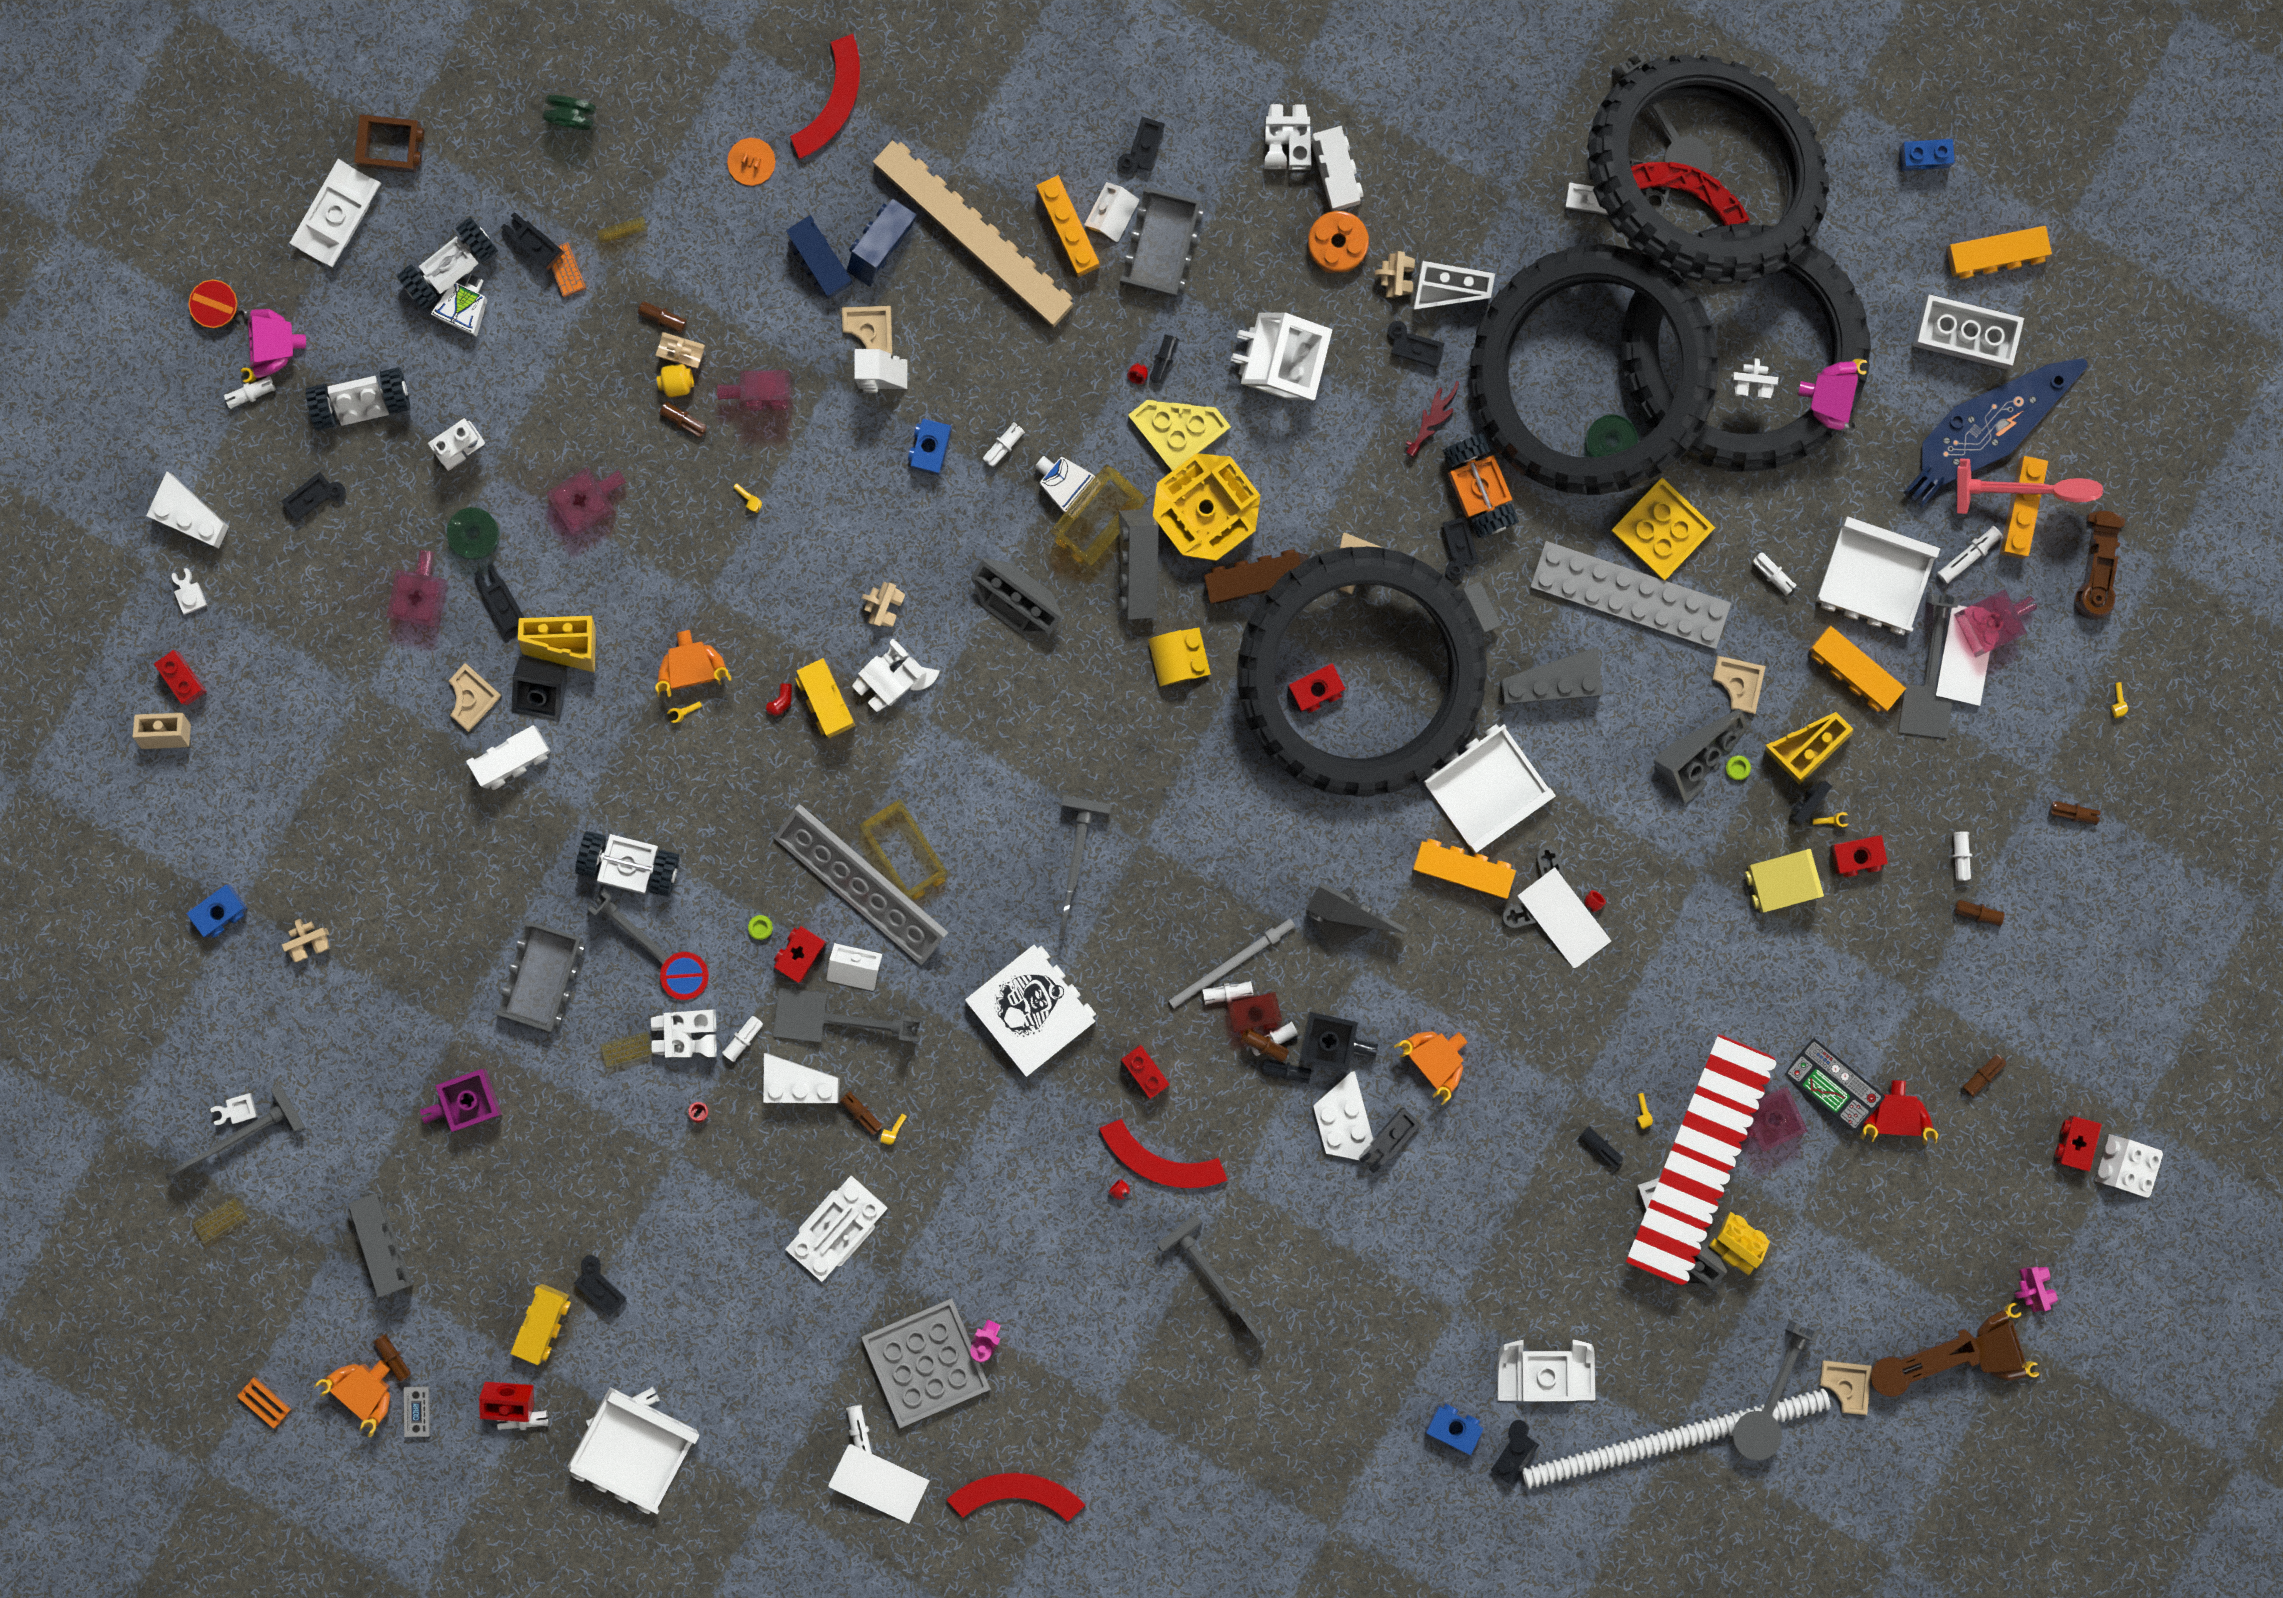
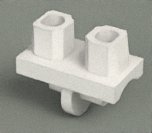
[1730,358,1778,400]

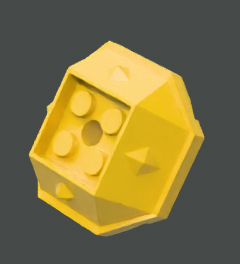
[1153,453,1260,561]

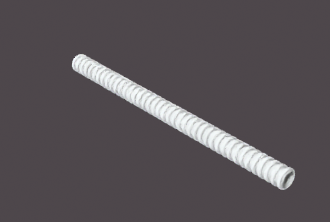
[1522,1388,1830,1489]

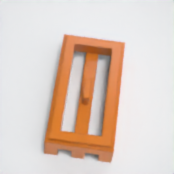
[237,1377,292,1429]

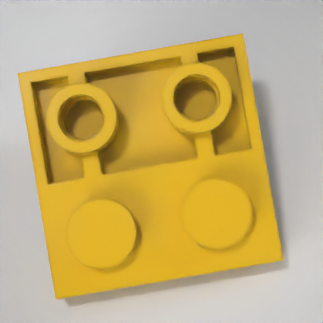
[1709,1212,1770,1276]

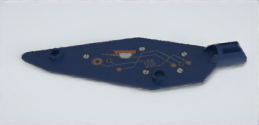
[1903,358,2088,508]

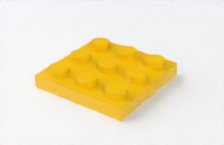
[1611,478,1715,581]

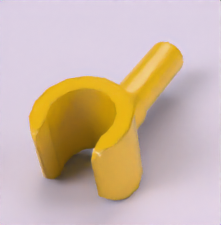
[733,484,762,513]
[2111,682,2128,718]
[667,701,702,723]
[1812,812,1848,827]
[1637,1093,1653,1129]
[881,1114,907,1145]

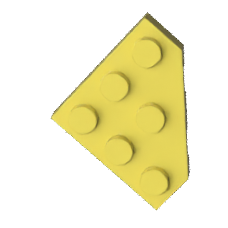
[1128,400,1231,471]

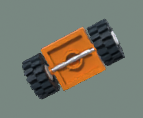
[1443,434,1519,539]

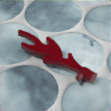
[1405,381,1459,458]

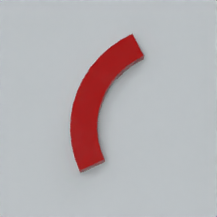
[790,34,860,160]
[1631,162,1750,226]
[1099,1118,1228,1188]
[946,1472,1086,1522]

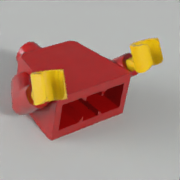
[1860,1080,1938,1145]

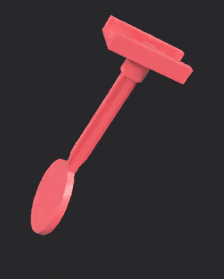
[1957,459,2103,514]

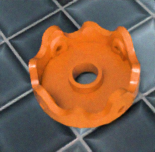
[1308,211,1369,273]

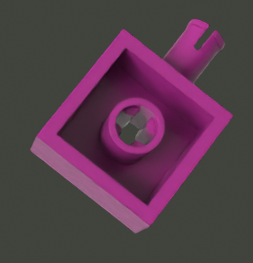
[420,1068,502,1132]

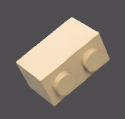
[133,713,191,749]

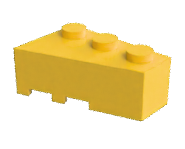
[518,616,596,673]
[795,658,856,738]
[1765,712,1853,785]
[510,1284,571,1365]

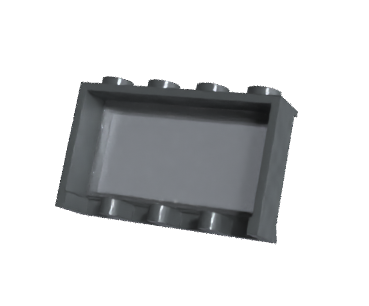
[1120,187,1204,298]
[495,920,586,1032]

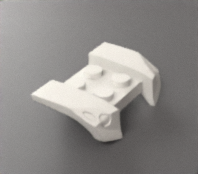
[1497,1340,1595,1401]

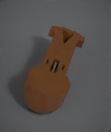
[2074,510,2125,620]
[1871,1328,1980,1397]

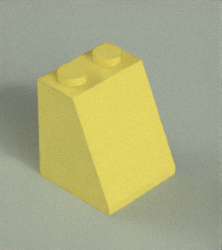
[1745,849,1824,913]

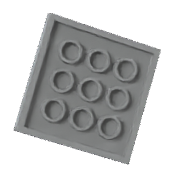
[861,1298,991,1428]

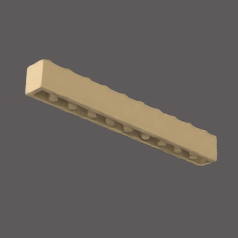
[873,140,1073,328]

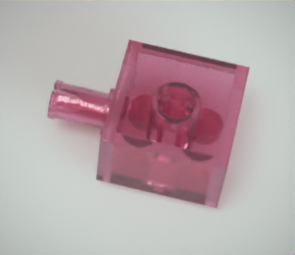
[717,370,793,411]
[546,467,627,537]
[386,550,448,629]
[1954,589,2037,658]
[1737,1086,1808,1152]

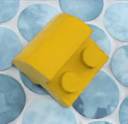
[1148,627,1211,687]

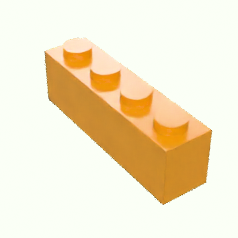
[1036,175,1100,277]
[1946,226,2052,279]
[1999,456,2048,559]
[1809,626,1906,712]
[1412,838,1516,899]

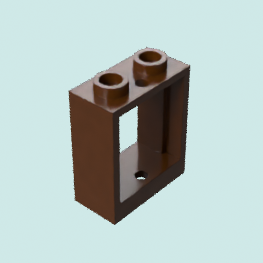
[354,114,425,173]

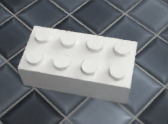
[1913,295,2024,369]

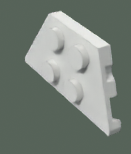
[1313,1071,1378,1163]

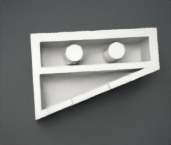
[1413,261,1495,309]
[146,472,229,549]
[466,725,551,790]
[763,1053,840,1103]

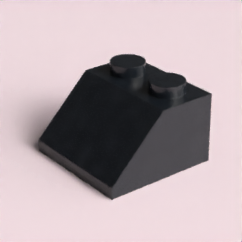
[511,657,568,721]

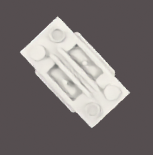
[785,1175,887,1282]

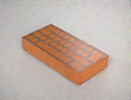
[552,242,587,297]

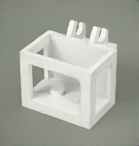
[1230,313,1332,400]

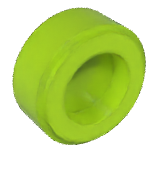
[1725,756,1751,780]
[748,915,773,940]

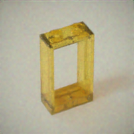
[1050,464,1148,566]
[859,799,949,901]

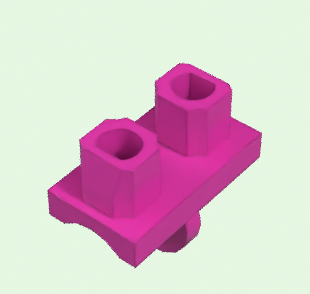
[2015,1266,2058,1312]
[970,1320,1000,1363]

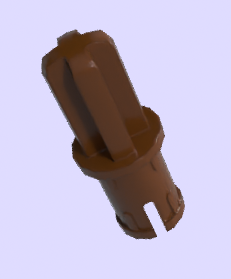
[638,301,687,334]
[659,401,707,438]
[2050,801,2101,825]
[1954,900,2005,927]
[1241,1028,1289,1062]
[1962,1054,2006,1097]
[839,1091,882,1135]
[373,1334,411,1381]

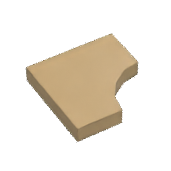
[842,306,892,355]
[1712,656,1766,714]
[449,663,502,732]
[1819,1360,1872,1415]

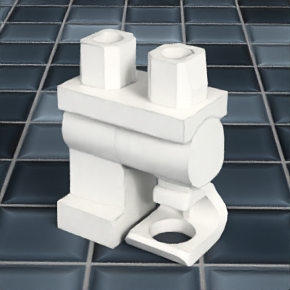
[1264,104,1311,170]
[428,418,485,471]
[852,639,926,712]
[651,1010,717,1057]

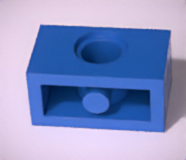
[1899,139,1955,171]
[908,419,952,475]
[186,884,248,938]
[1425,1403,1484,1455]

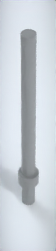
[1169,919,1295,1008]

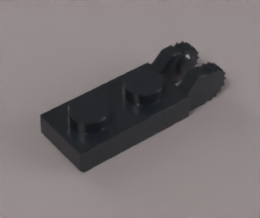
[501,212,564,271]
[474,563,525,634]
[1358,1107,1421,1173]

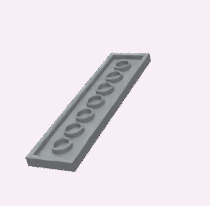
[1530,541,1731,650]
[773,804,948,965]

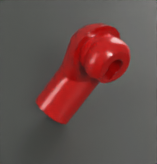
[766,683,792,716]

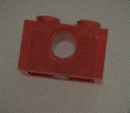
[1227,992,1282,1036]

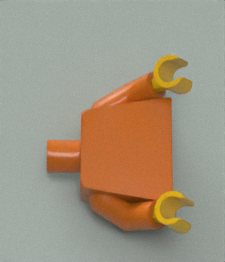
[655,630,732,697]
[1394,1031,1468,1105]
[314,1360,391,1437]

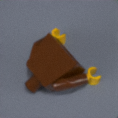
[1966,1303,2039,1381]

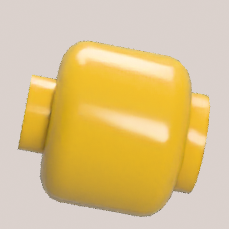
[657,364,694,398]

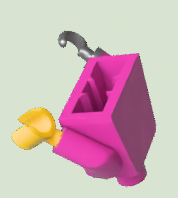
[235,308,306,383]
[1798,359,1867,434]

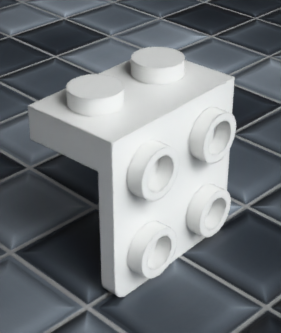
[2095,1134,2163,1197]

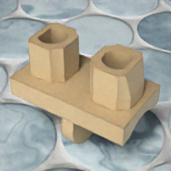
[1374,251,1415,298]
[656,332,705,369]
[861,582,905,627]
[282,919,330,962]

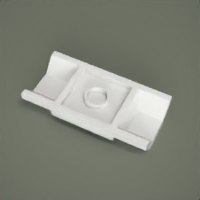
[290,159,381,268]

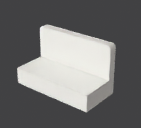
[1084,182,1139,242]
[827,943,882,991]

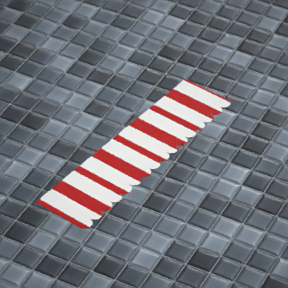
[1626,1034,1776,1285]

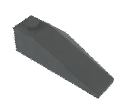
[1653,709,1748,804]
[1305,882,1407,934]

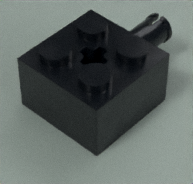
[1299,1012,1378,1070]

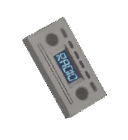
[404,1386,430,1437]

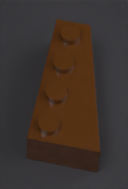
[1204,549,1308,604]

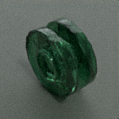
[542,95,596,130]
[1584,414,1638,457]
[447,507,500,560]

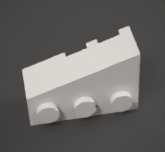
[1311,126,1363,212]
[855,349,907,393]

